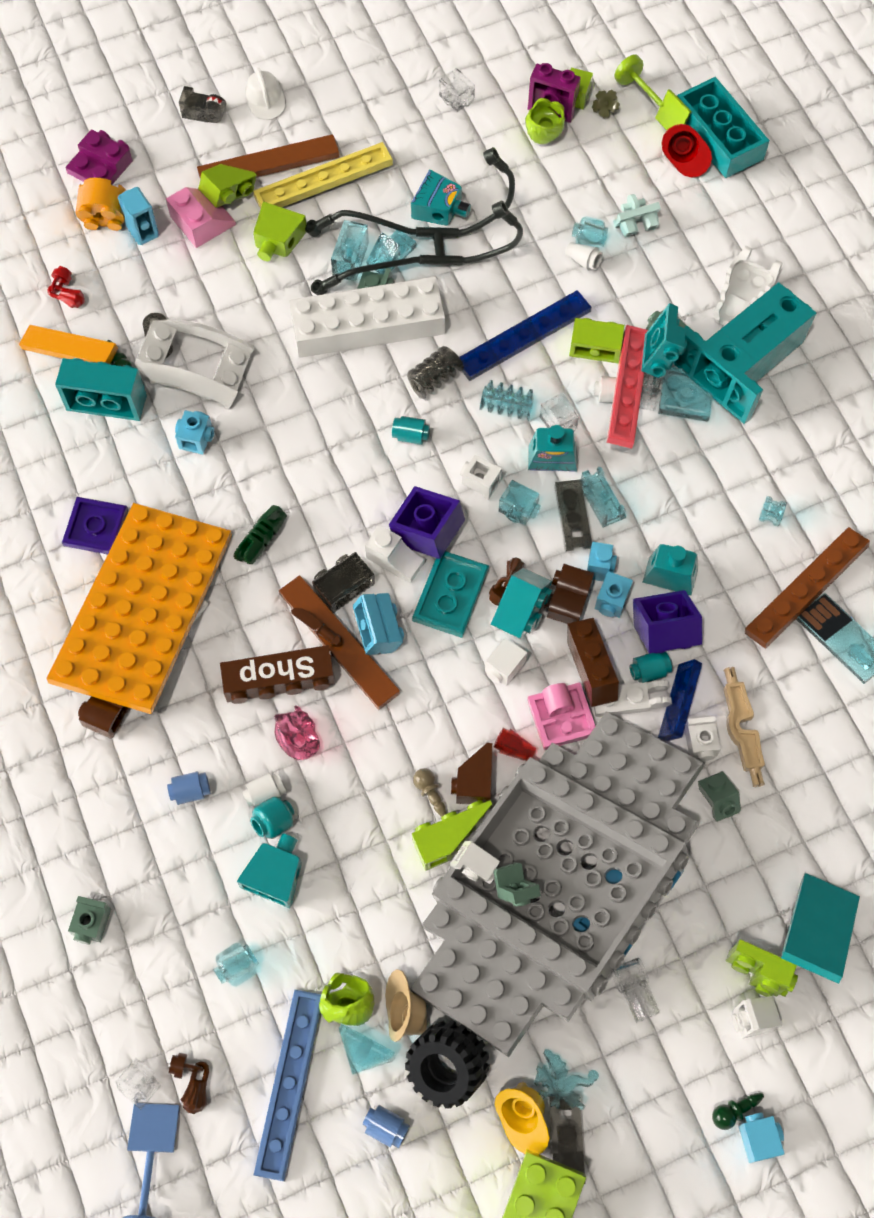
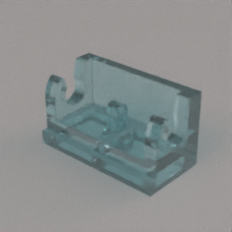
[579,467,626,528]

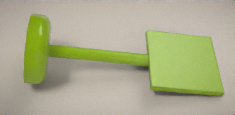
[614,54,692,130]

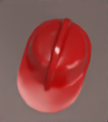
[661,124,712,178]

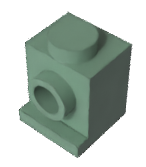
[68,896,111,945]

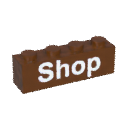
[220,645,335,704]

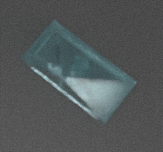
[339,1024,396,1075]

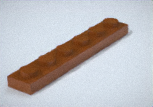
[745,527,870,649]

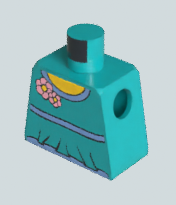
[411,169,471,226]
[528,425,577,472]

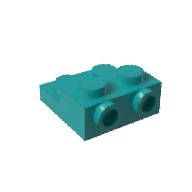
[641,303,687,378]

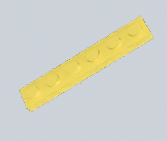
[253,142,393,209]

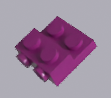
[527,63,581,123]
[65,129,133,185]

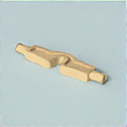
[723,667,765,787]

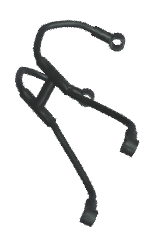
[305,147,523,295]

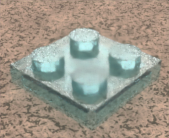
[658,367,712,422]

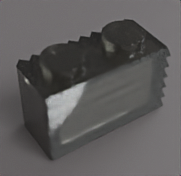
[312,552,375,613]

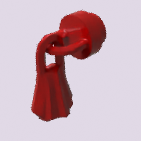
[47,266,85,308]

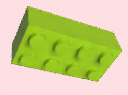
[502,1149,586,1218]

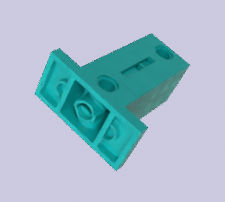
[673,282,817,424]

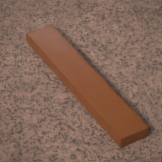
[197,134,339,178]
[279,575,400,710]

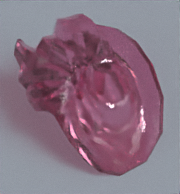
[274,706,320,760]

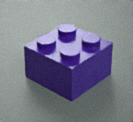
[389,486,465,559]
[633,590,702,654]

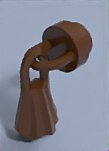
[489,557,525,606]
[169,1053,209,1114]

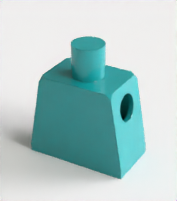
[642,544,698,596]
[237,834,302,909]

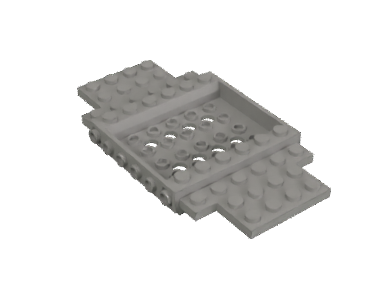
[410,712,703,1057]

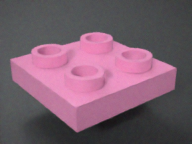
[527,682,595,750]

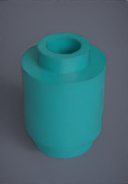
[392,416,430,445]
[629,652,672,683]

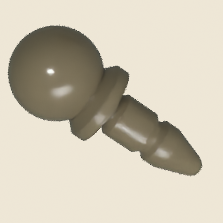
[413,768,447,817]

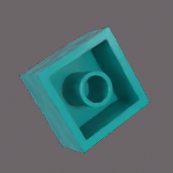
[490,568,553,638]

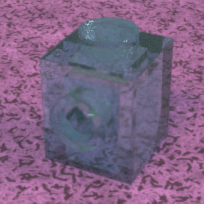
[498,480,541,525]

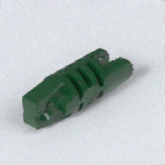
[233,505,287,564]

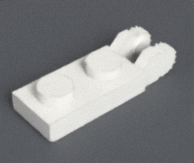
[594,680,672,717]

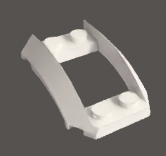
[135,319,254,409]

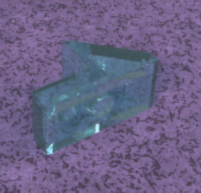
[366,230,416,275]

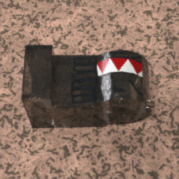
[178,86,227,123]

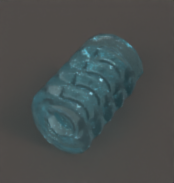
[480,380,534,421]

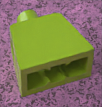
[253,202,307,261]

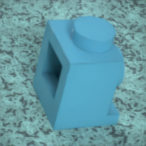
[587,542,617,582]

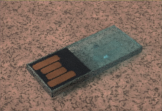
[796,593,874,684]

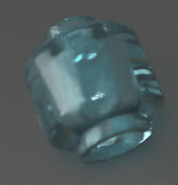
[572,216,609,248]
[213,942,259,987]

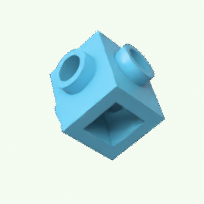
[175,410,215,455]

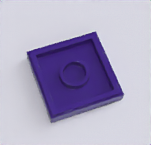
[62,497,128,555]

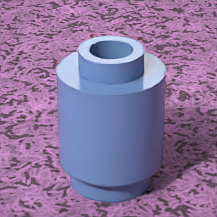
[167,771,211,805]
[362,1105,410,1148]

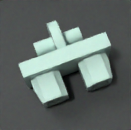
[613,194,661,237]

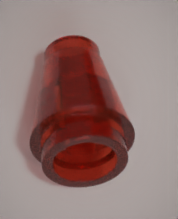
[493,728,536,761]

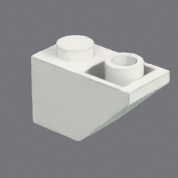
[731,996,782,1039]

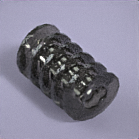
[407,346,464,399]

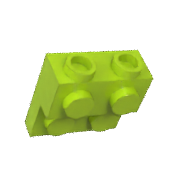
[725,939,798,997]

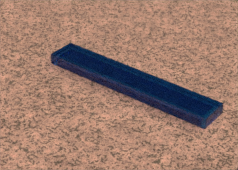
[456,290,592,381]

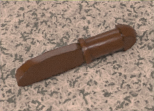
[291,608,343,647]

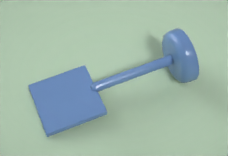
[122,1103,180,1218]

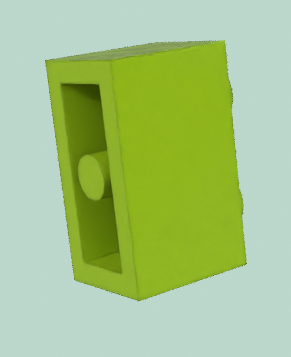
[569,318,625,363]

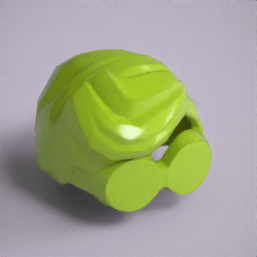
[525,98,565,144]
[319,973,375,1026]

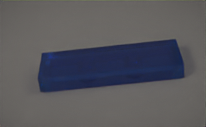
[658,659,702,742]

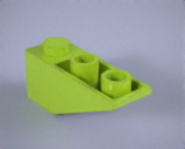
[412,800,492,871]

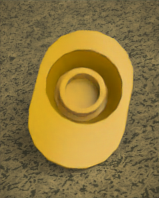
[494,1082,550,1154]

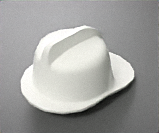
[245,67,286,120]

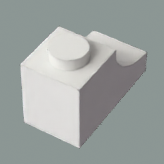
[365,525,425,583]

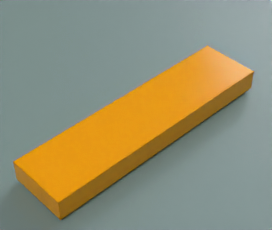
[19,325,118,364]

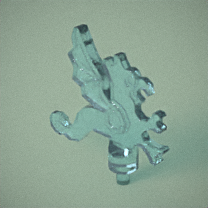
[534,1049,599,1110]

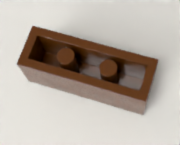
[567,618,619,707]

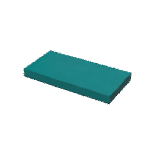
[781,873,860,984]

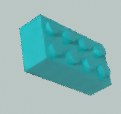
[677,76,770,178]

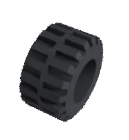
[405,1020,490,1109]

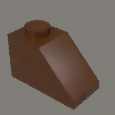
[451,743,493,804]

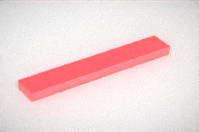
[607,325,648,449]

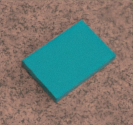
[412,551,489,638]

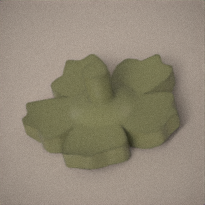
[592,89,620,119]

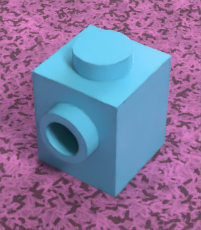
[594,571,633,618]
[738,1112,785,1163]

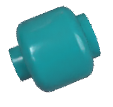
[250,797,294,839]

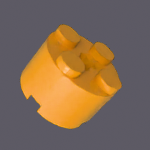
[75,178,126,231]

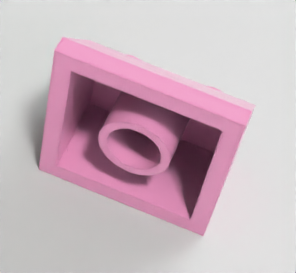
[166,187,236,248]

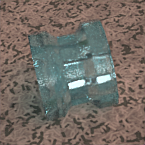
[758,496,787,527]

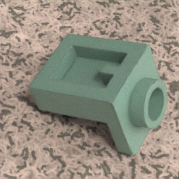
[357,268,395,289]

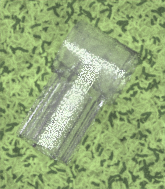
[639,372,663,412]
[611,957,660,1023]

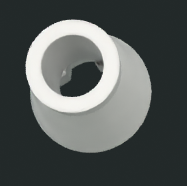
[565,242,603,270]

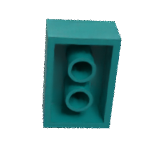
[55,358,147,421]

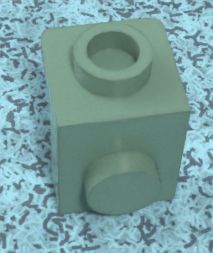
[698,771,741,821]
[494,862,541,906]

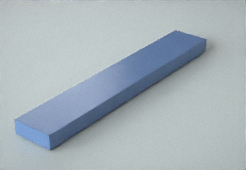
[253,989,321,1182]

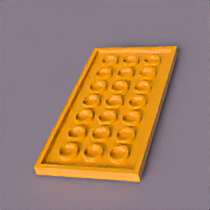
[46,503,232,714]

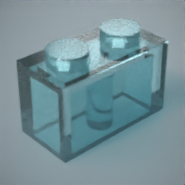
[331,220,369,281]

